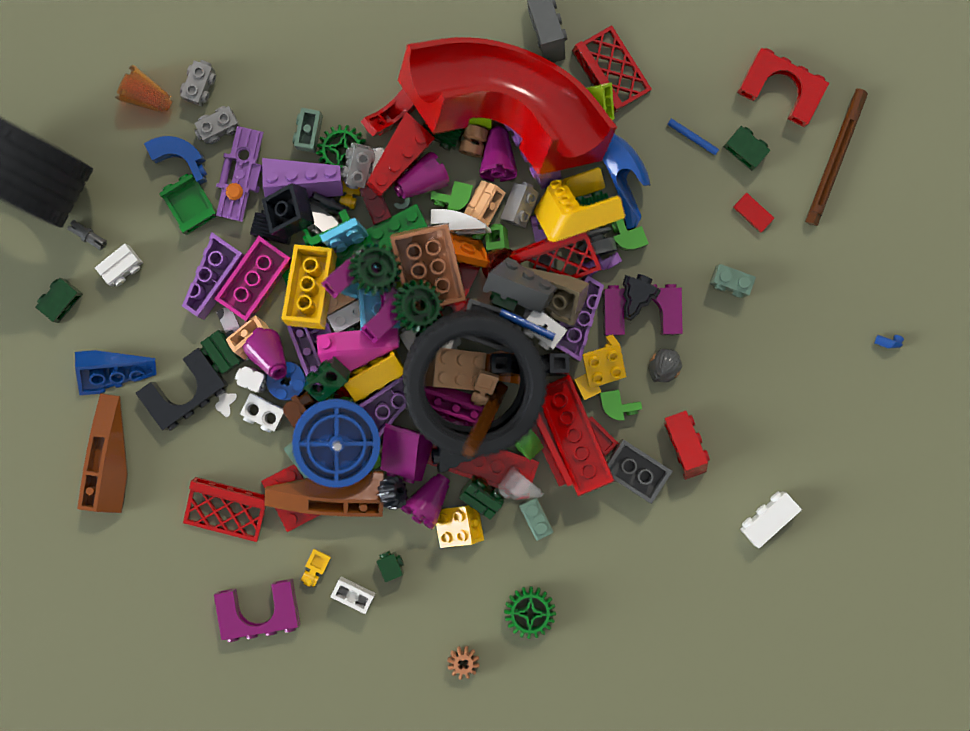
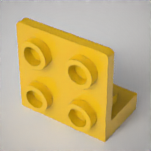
[582,334,626,388]
[436,504,484,548]

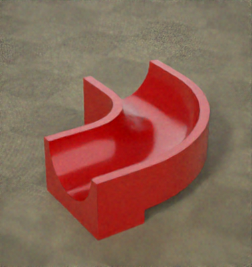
[398,37,617,175]

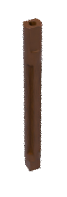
[805,88,868,226]
[462,381,508,458]

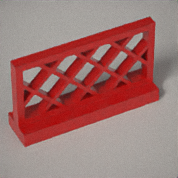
[572,25,652,113]
[511,231,602,278]
[532,410,573,487]
[183,477,266,542]

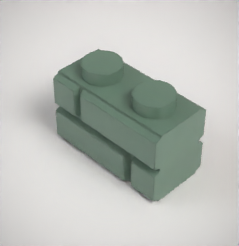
[519,496,553,541]

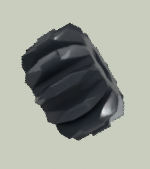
[377,476,408,510]

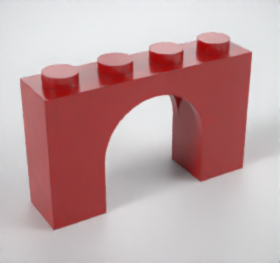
[737,48,829,127]

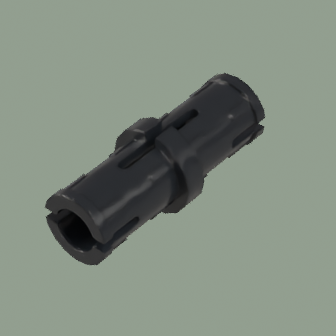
[309,191,350,215]

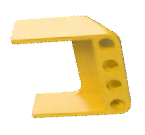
[534,167,625,241]

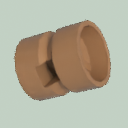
[459,124,489,158]

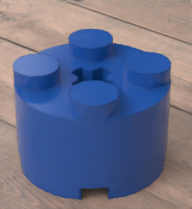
[266,362,306,400]

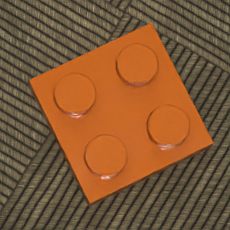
[450,233,490,268]

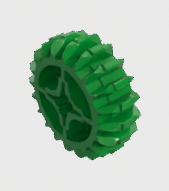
[316,125,367,170]
[504,586,556,639]

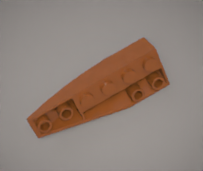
[77,393,128,513]
[265,471,383,517]

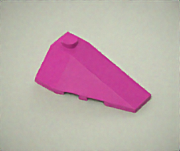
[316,328,400,374]

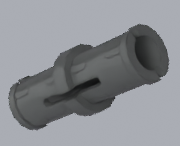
[67,220,107,250]

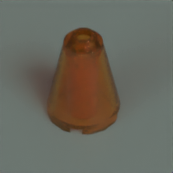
[115,64,173,113]

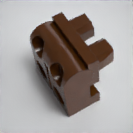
[283,392,317,428]

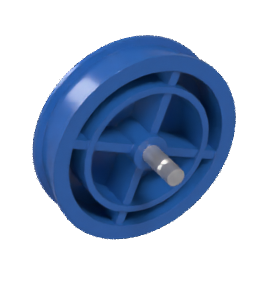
[292,399,380,488]

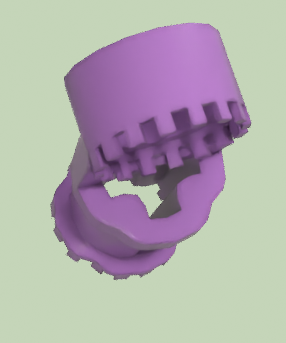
[582,252,622,278]

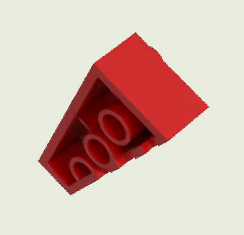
[366,111,435,198]

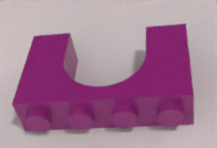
[321,255,400,343]
[603,284,683,336]
[214,579,300,642]

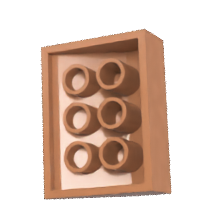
[390,223,466,311]

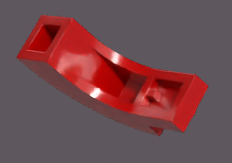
[361,88,416,137]

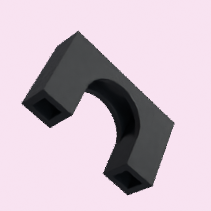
[136,348,228,431]

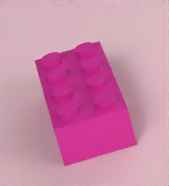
[214,236,292,322]

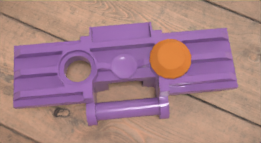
[216,126,264,222]

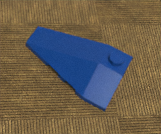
[75,350,157,396]

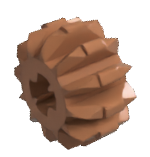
[447,646,480,679]

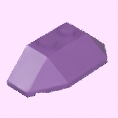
[286,323,332,385]

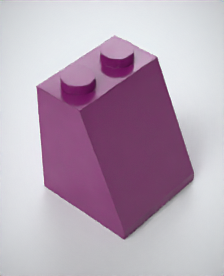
[380,423,433,484]

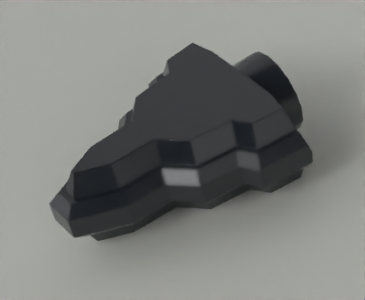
[622,274,661,321]
[431,445,478,473]

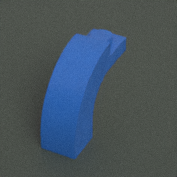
[144,136,207,185]

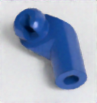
[875,335,904,348]

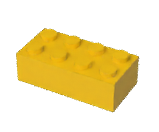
[281,245,337,330]

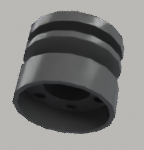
[576,224,618,261]

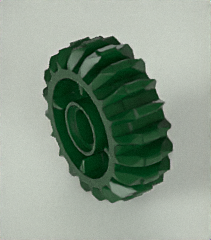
[348,242,402,296]
[391,279,445,333]

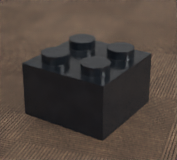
[262,183,315,239]

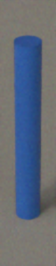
[667,118,719,155]
[499,309,556,341]

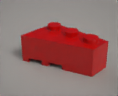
[664,410,710,480]

